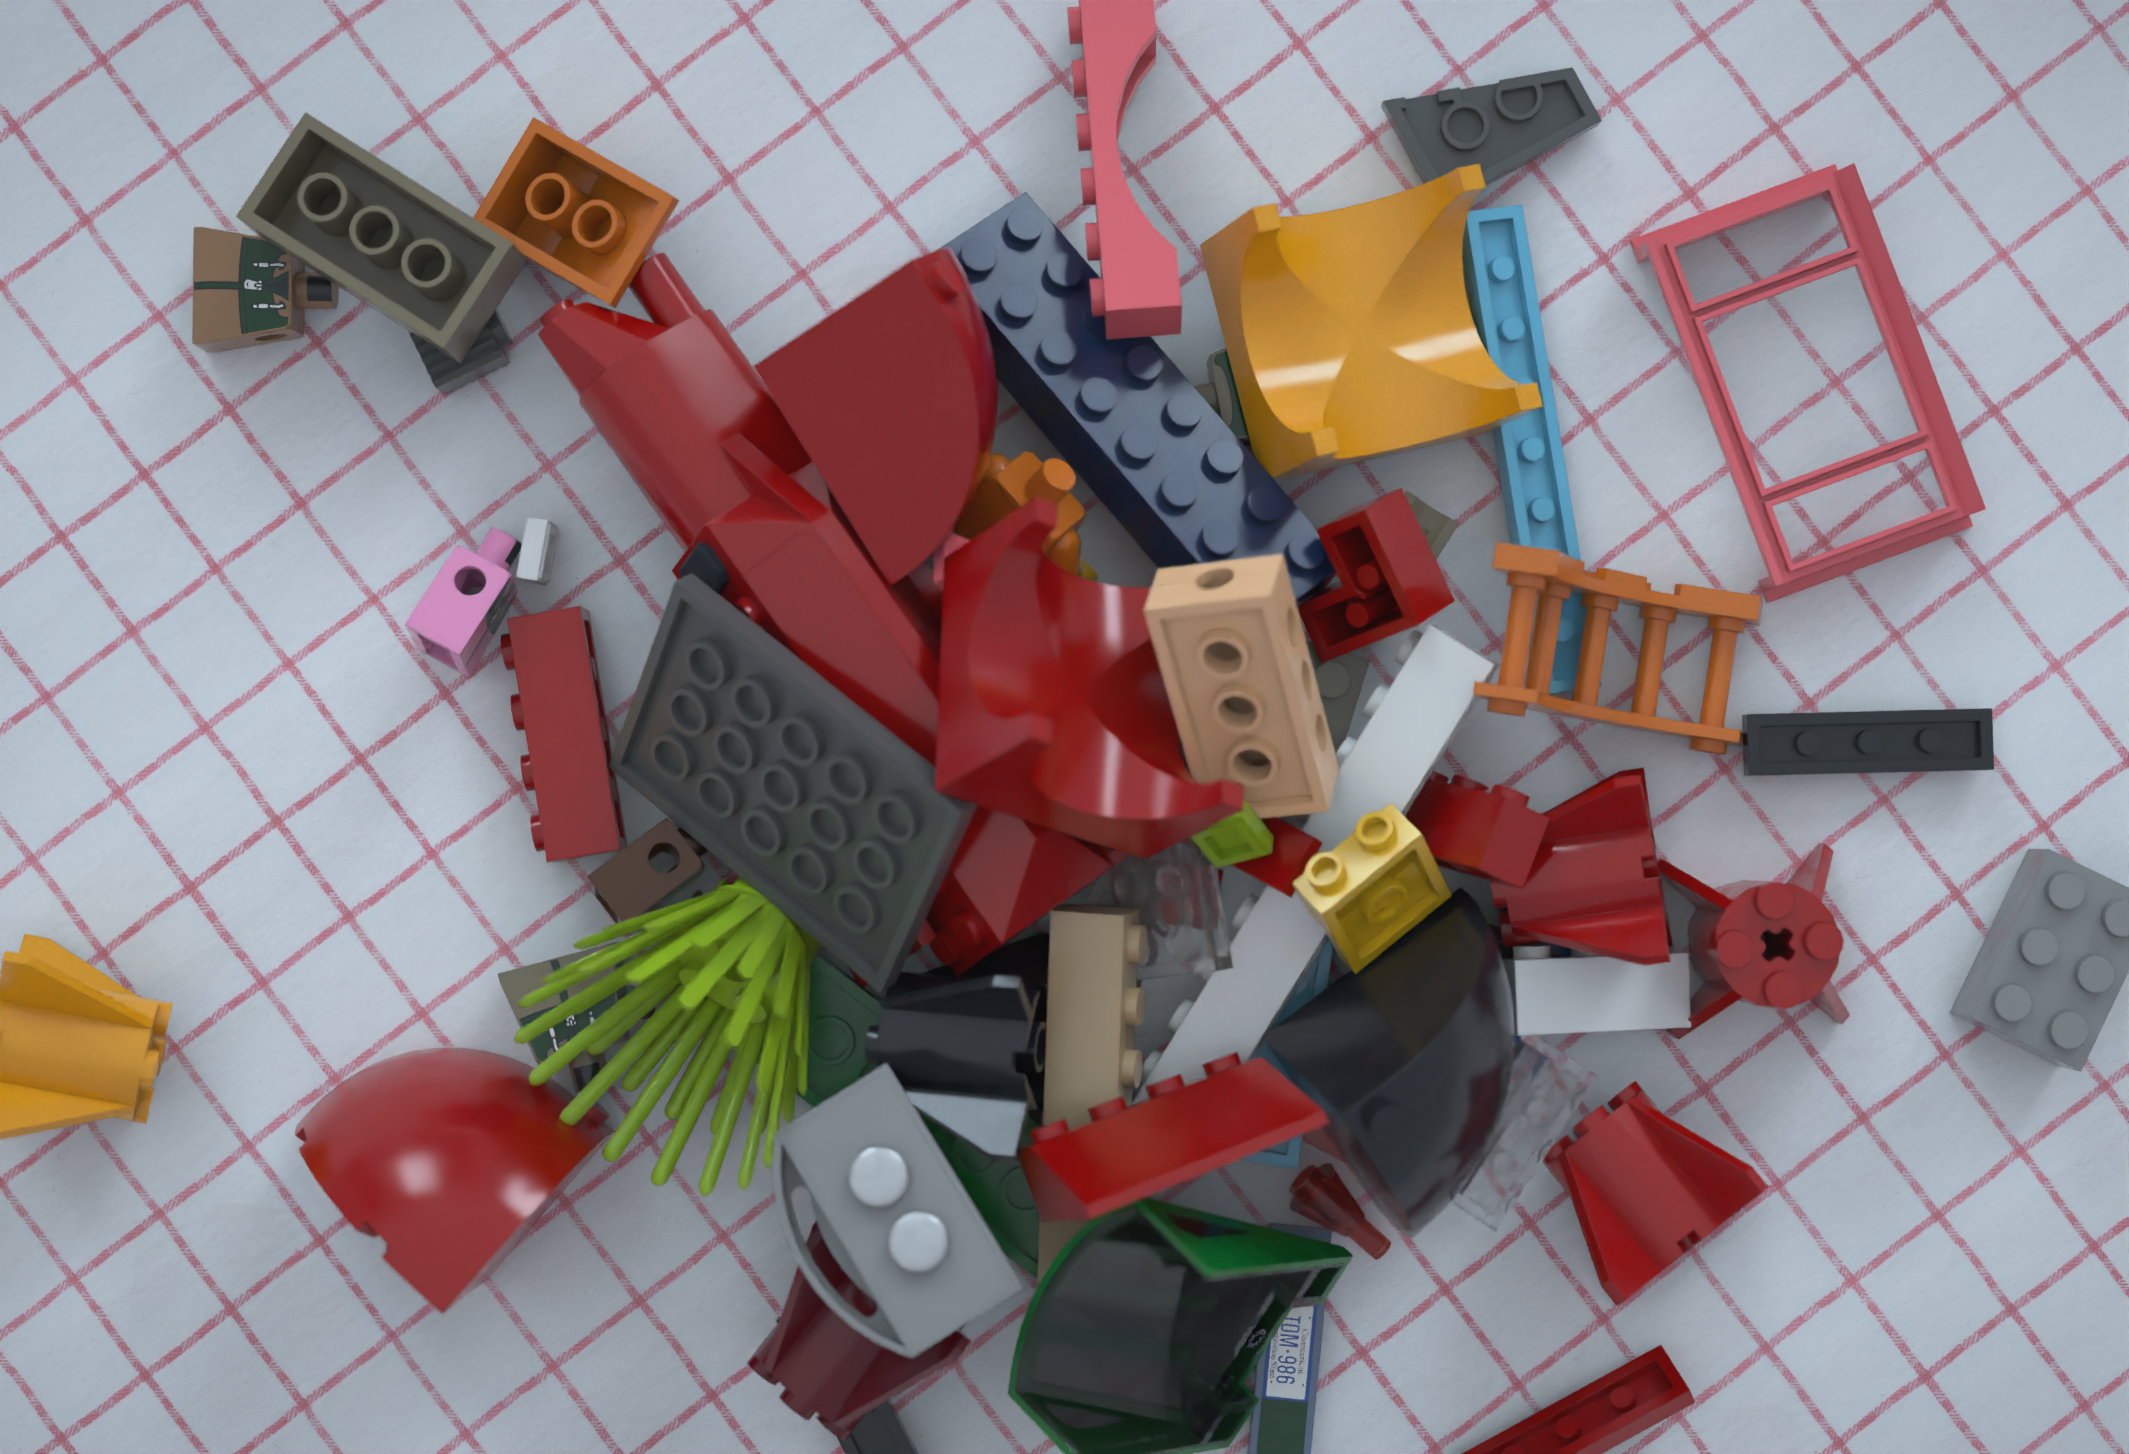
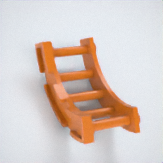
[1473,542,1763,755]

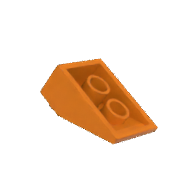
[473,117,679,308]

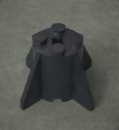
[865,934,1050,1163]

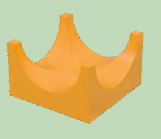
[1200,163,1543,481]

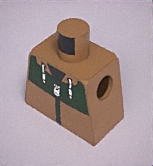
[192,227,339,352]

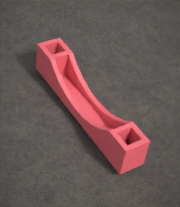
[1067,0,1182,340]

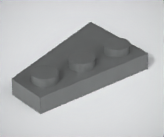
[1381,67,1602,186]

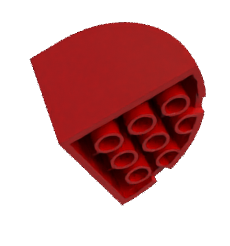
[753,247,998,586]
[295,1047,615,1314]

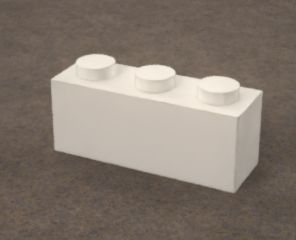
[1503,945,1691,1036]

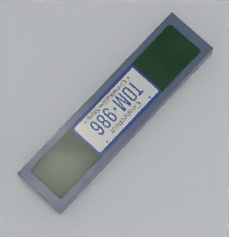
[1247,1223,1332,1454]

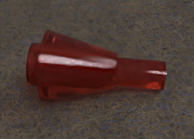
[1289,1163,1391,1260]

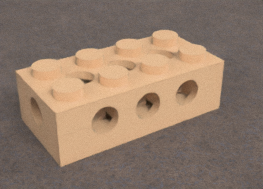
[1144,554,1339,818]

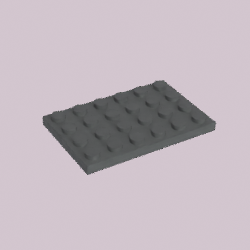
[608,573,977,994]

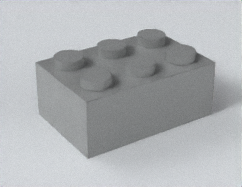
[1949,849,2129,1071]

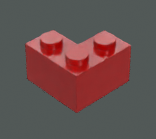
[1297,487,1455,663]

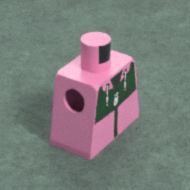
[405,527,522,678]

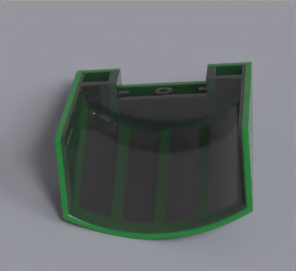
[1008,1197,1353,1454]

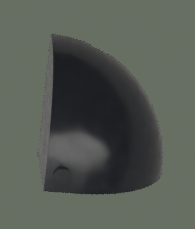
[1263,887,1515,1238]

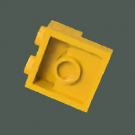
[1292,803,1452,974]

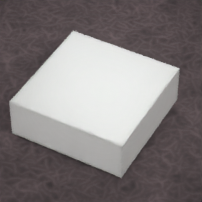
[516,517,559,586]

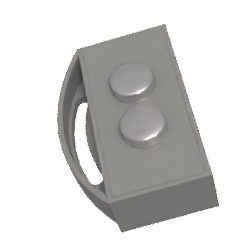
[773,1063,1024,1358]

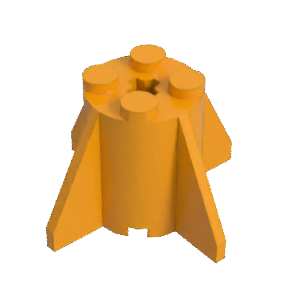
[0,934,173,1140]

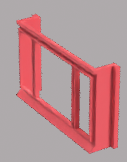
[1629,163,1986,603]

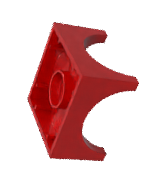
[935,497,1243,859]

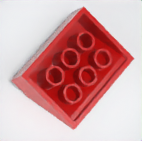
[1018,1051,1329,1222]

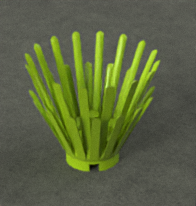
[514,876,821,1196]

